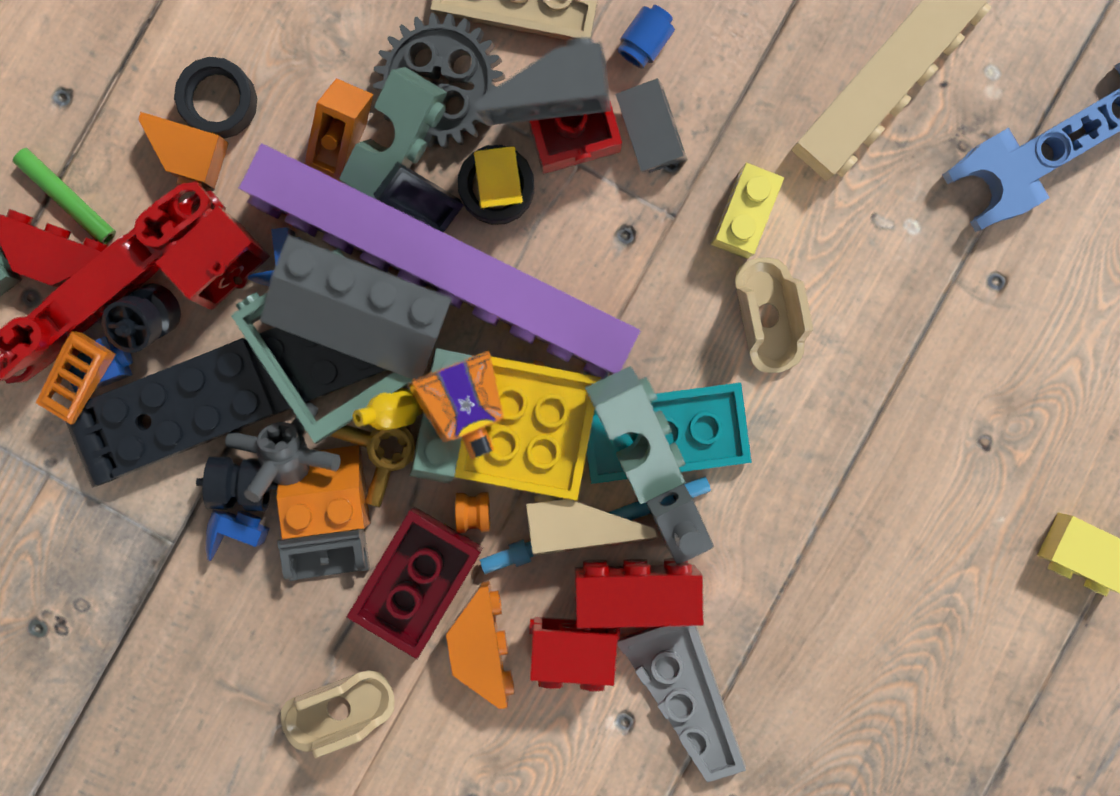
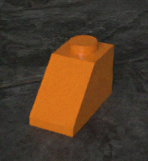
[304,78,374,182]
[138,111,229,189]

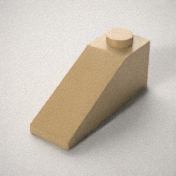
[526,494,656,556]

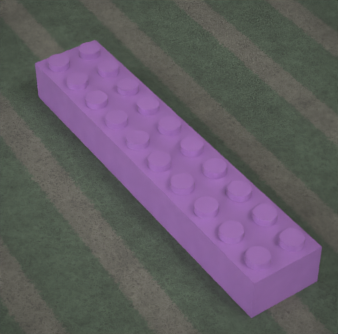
[239,143,641,379]

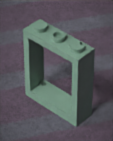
[231,248,413,444]

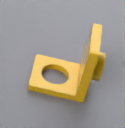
[474,146,523,208]

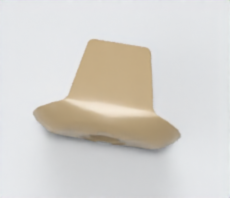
[735,257,813,373]
[281,670,395,758]

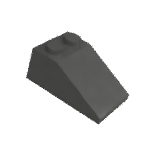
[474,37,611,126]

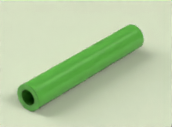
[12,148,116,244]

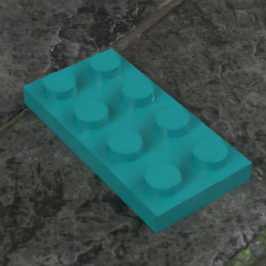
[587,382,752,484]

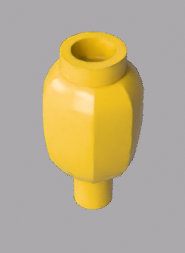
[352,387,423,430]

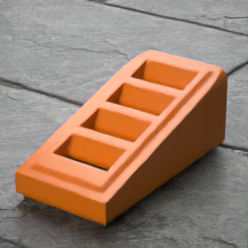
[35,331,116,424]

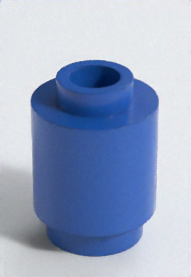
[617,5,675,69]

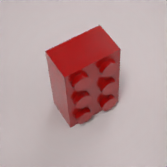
[575,558,704,628]

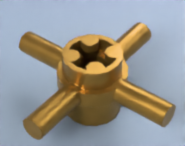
[330,388,415,507]

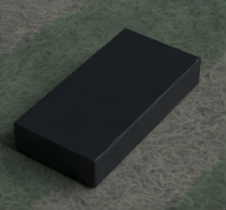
[374,161,464,232]

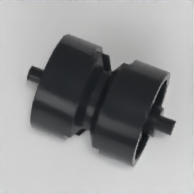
[102,283,181,353]
[196,456,278,512]

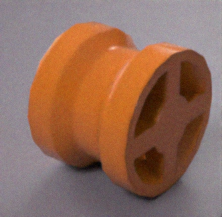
[455,492,490,533]

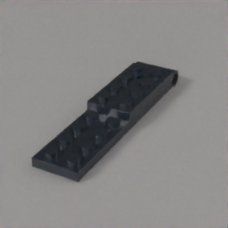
[65,327,387,488]

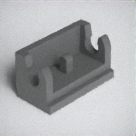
[615,78,688,173]
[277,528,370,581]

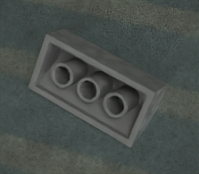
[260,235,452,380]

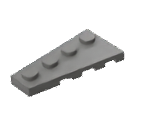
[617,626,746,782]

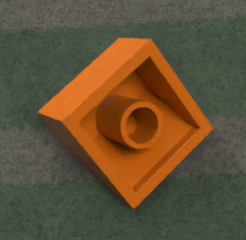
[277,445,371,539]

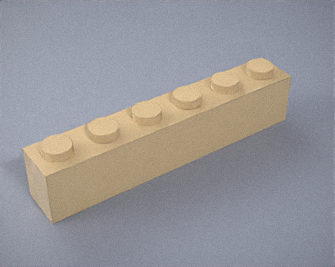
[791,0,992,181]

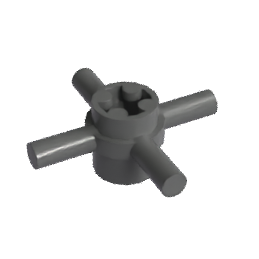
[225,402,341,502]

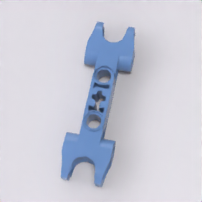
[942,63,1120,232]

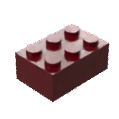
[346,506,483,660]

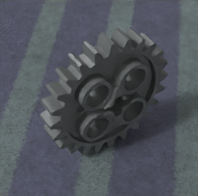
[373,13,505,149]

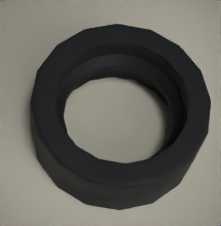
[174,56,258,139]
[457,145,534,225]

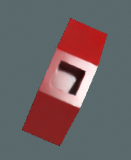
[0,209,109,287]

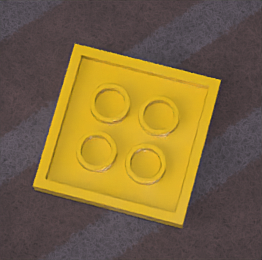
[454,354,601,501]

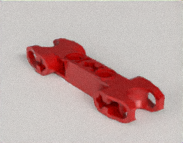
[0,182,226,384]

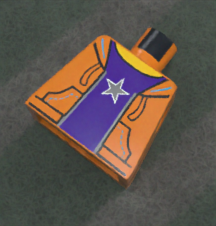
[408,351,503,459]

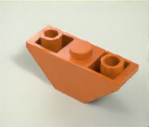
[446,581,515,709]

